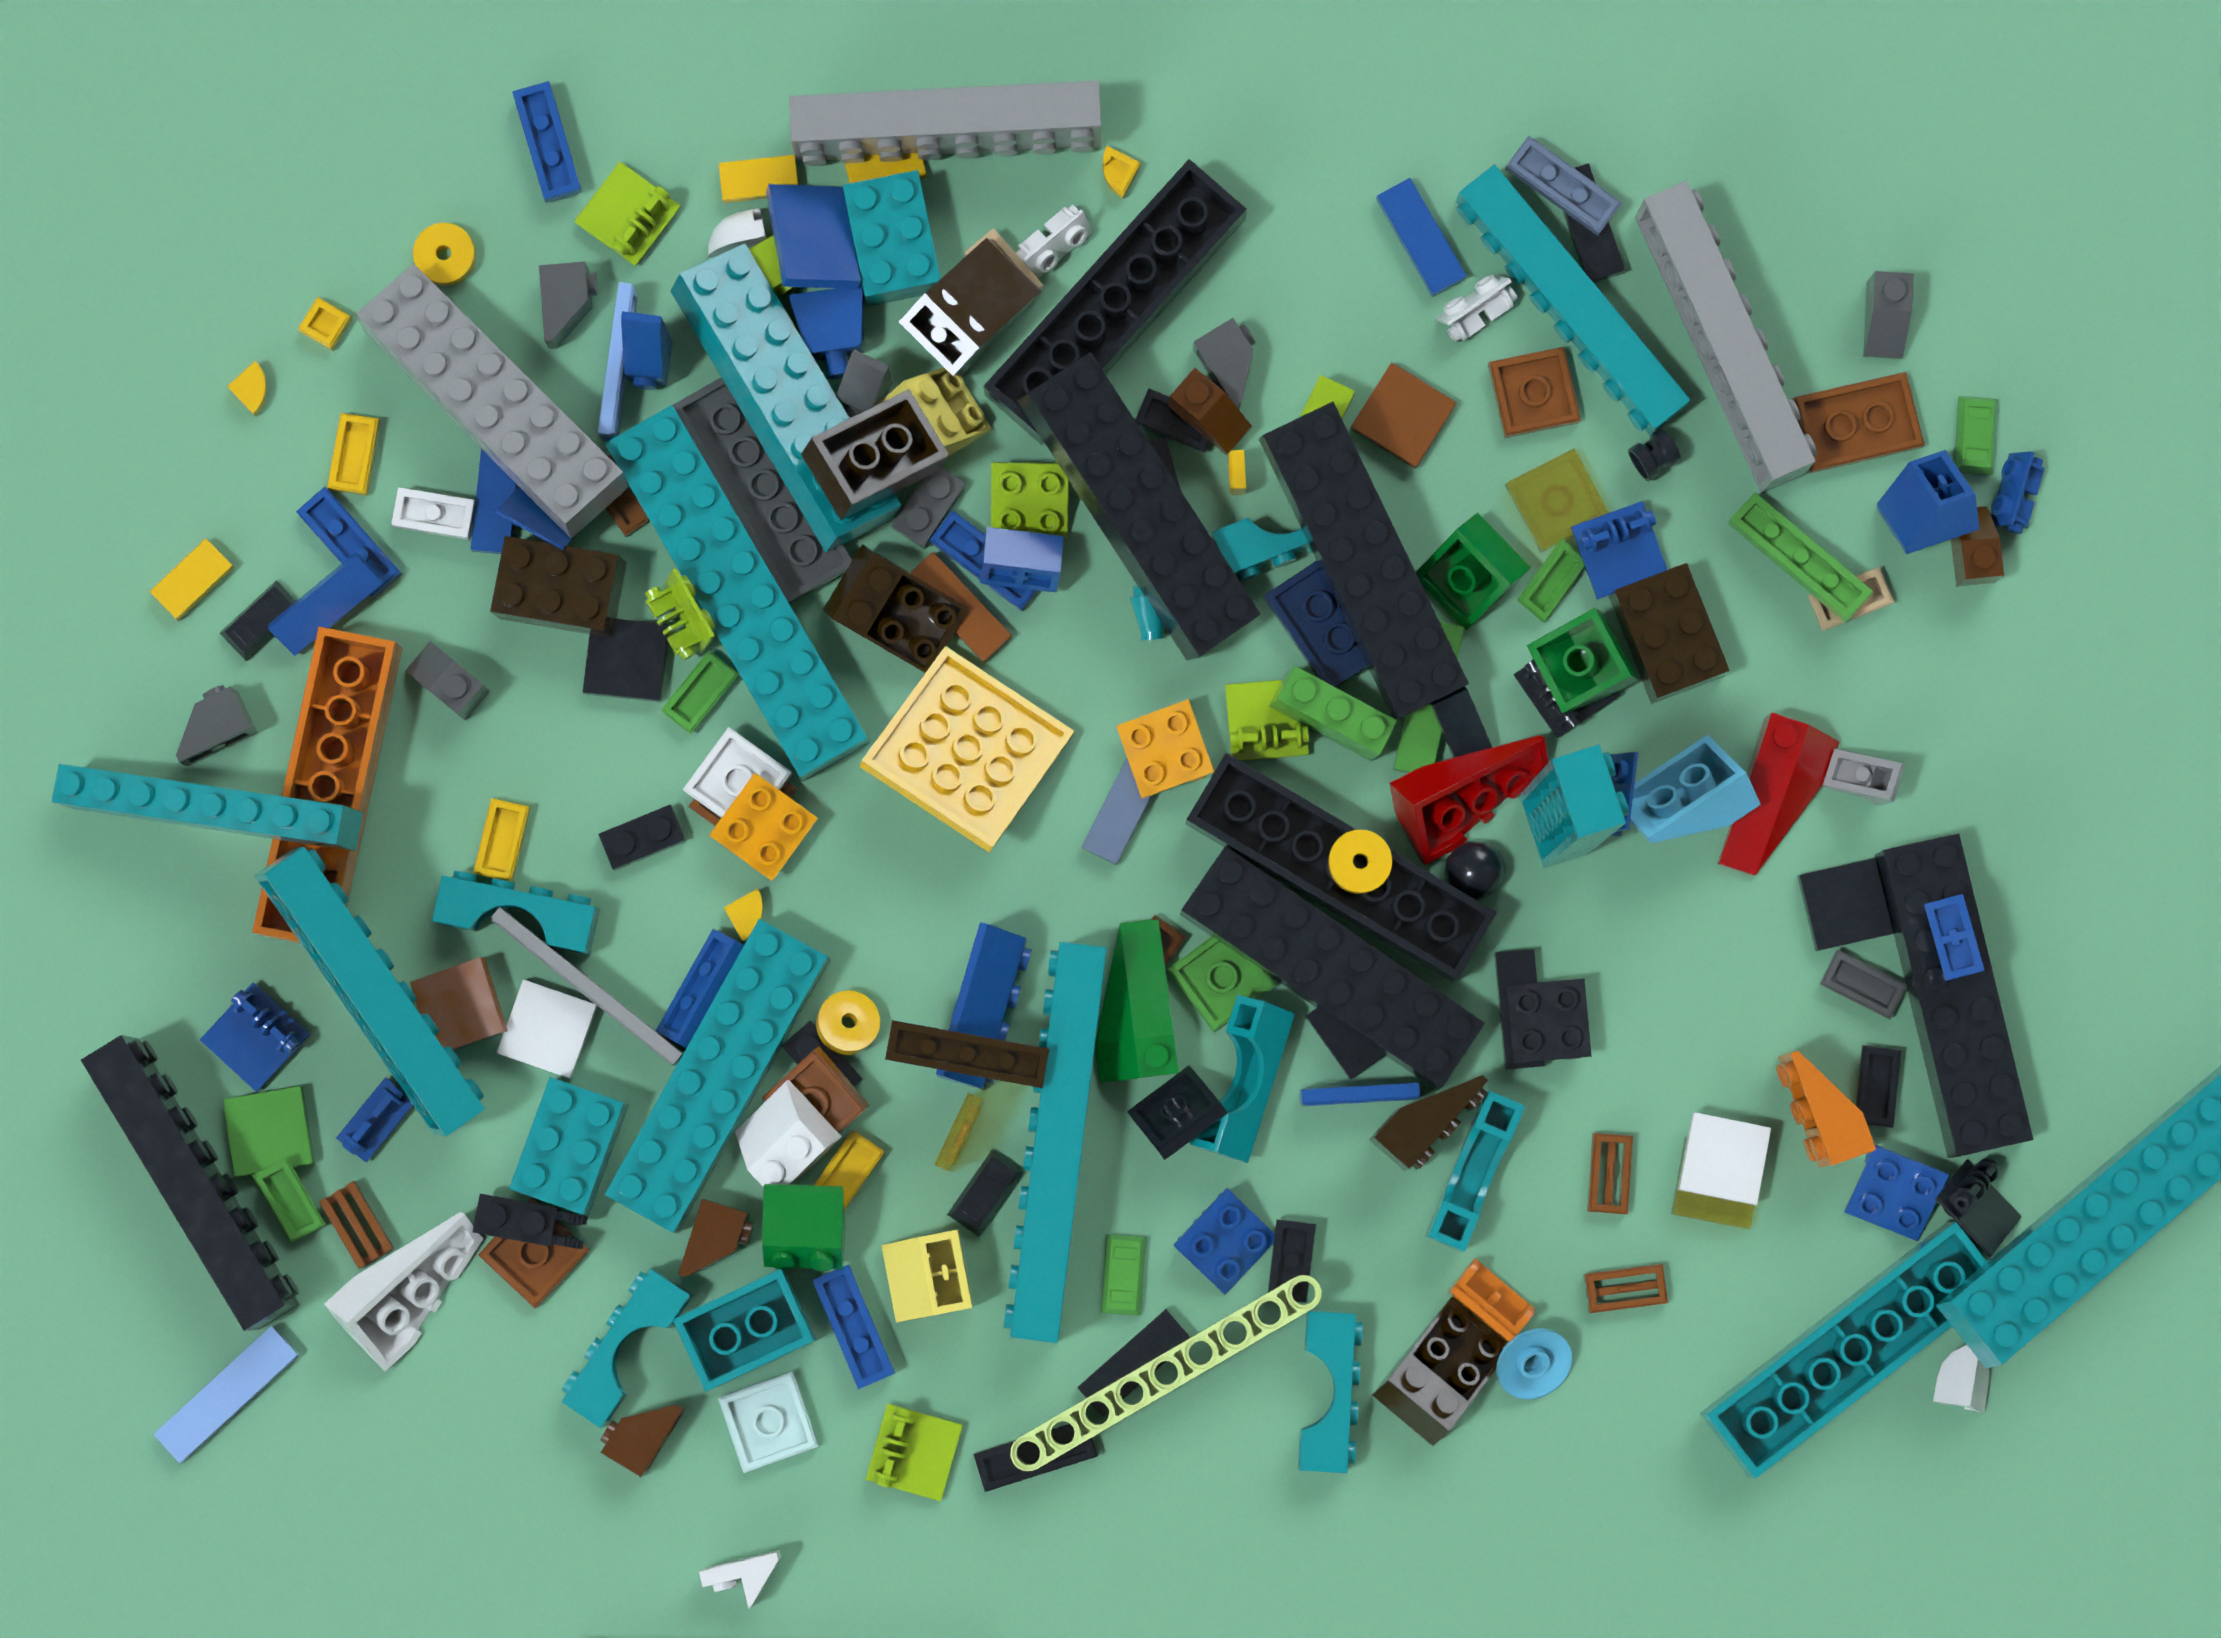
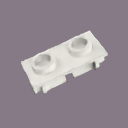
[1016,205,1094,278]
[1436,275,1518,342]

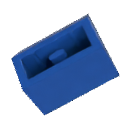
[1877,450,1979,555]

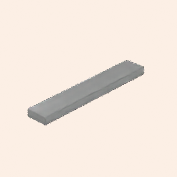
[491,907,683,1066]

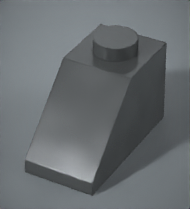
[539,261,598,349]
[1863,271,1914,359]
[1193,318,1255,410]
[836,349,892,418]
[405,642,490,720]
[176,685,258,767]

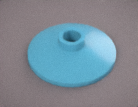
[1496,1328,1572,1399]

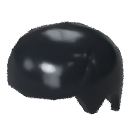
[1444,840,1506,900]

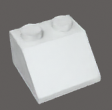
[735,1080,842,1187]

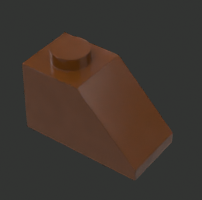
[1168,368,1252,456]
[1951,506,2004,587]
[678,1199,754,1277]
[600,1404,687,1477]

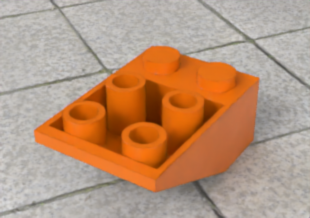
[1776,1050,1876,1167]

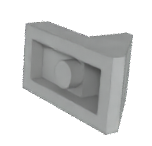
[1823,749,1906,805]

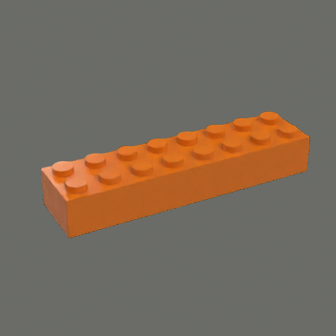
[252,627,403,944]

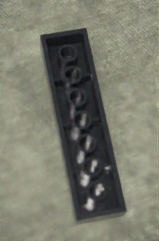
[983,159,1247,445]
[1017,352,1261,660]
[1258,401,1469,719]
[1185,753,1497,983]
[1875,833,2034,1158]
[1180,846,1485,1091]
[81,1035,300,1331]

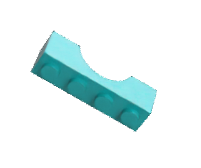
[1211,518,1313,582]
[432,871,599,955]
[1190,995,1295,1163]
[1425,1090,1525,1252]
[561,1269,693,1428]
[1298,1311,1363,1473]

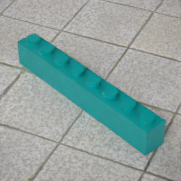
[1456,164,1691,435]
[51,764,363,851]

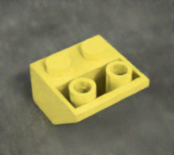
[877,367,992,456]
[881,1230,973,1323]

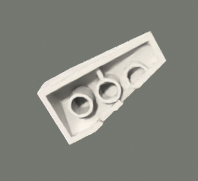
[324,1212,483,1371]

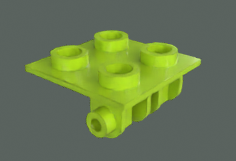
[574,161,681,267]
[991,462,1069,539]
[645,568,715,661]
[1225,680,1309,761]
[865,1403,963,1502]

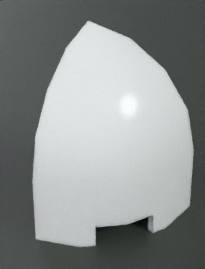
[708,208,767,258]
[1933,1345,1990,1413]

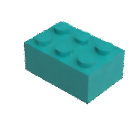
[842,170,940,307]
[509,1077,629,1215]
[672,1269,817,1392]

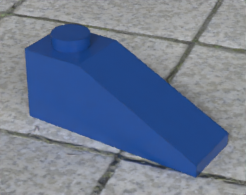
[621,311,673,390]

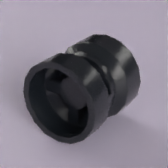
[1628,429,1682,482]

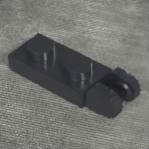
[472,1193,588,1249]

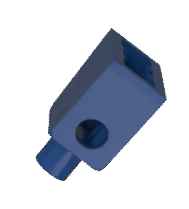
[789,284,865,379]

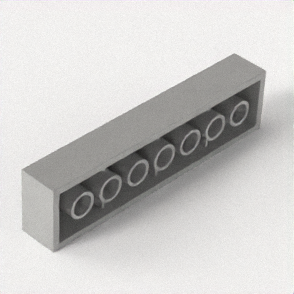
[789,80,1101,166]
[1635,180,1817,494]
[356,263,628,539]

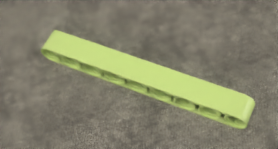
[1010,1275,1321,1471]

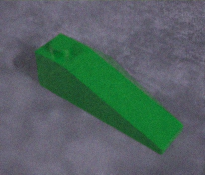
[1095,919,1178,1083]

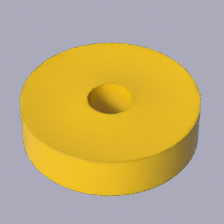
[413,223,476,286]
[1328,830,1392,894]
[816,990,880,1055]

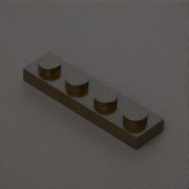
[885,1020,1049,1088]

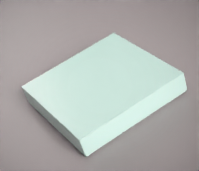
[718,1371,819,1473]

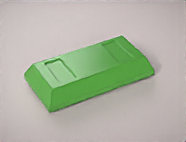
[1955,396,1997,475]
[1517,538,1585,623]
[660,651,739,735]
[252,1157,326,1243]
[1101,1234,1146,1316]

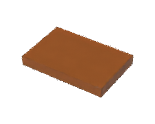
[1793,372,1925,474]

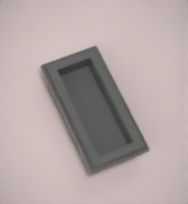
[1820,949,1907,1020]

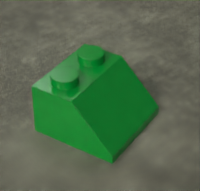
[1416,512,1531,630]
[1526,607,1639,714]
[762,1184,846,1271]

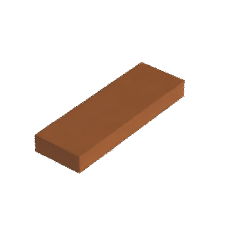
[911,552,1012,663]

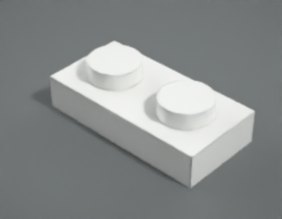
[391,487,475,540]

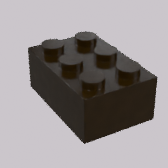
[801,389,949,520]
[490,536,627,637]
[1609,563,1730,704]

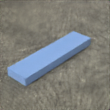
[598,282,638,441]
[153,1326,300,1464]

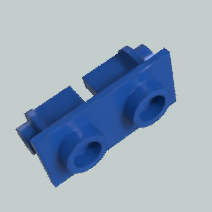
[1991,451,2045,534]
[336,1077,413,1163]

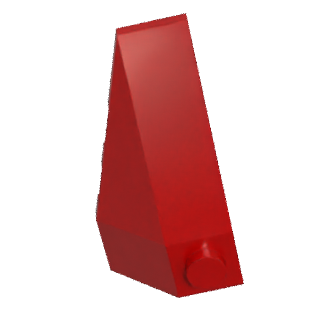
[1718,712,1839,876]
[1389,735,1549,865]

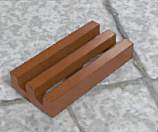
[1587,1133,1633,1215]
[319,1181,395,1269]
[1583,1264,1668,1313]

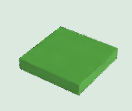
[1167,936,1276,1032]
[223,1086,315,1177]

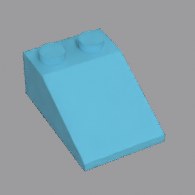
[1630,735,1761,843]

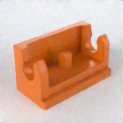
[1447,1258,1535,1342]

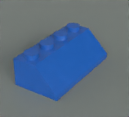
[936,922,1032,1090]

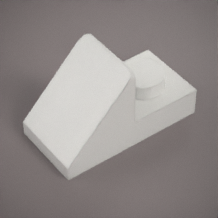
[699,1550,781,1609]

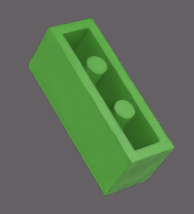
[1269,665,1397,761]

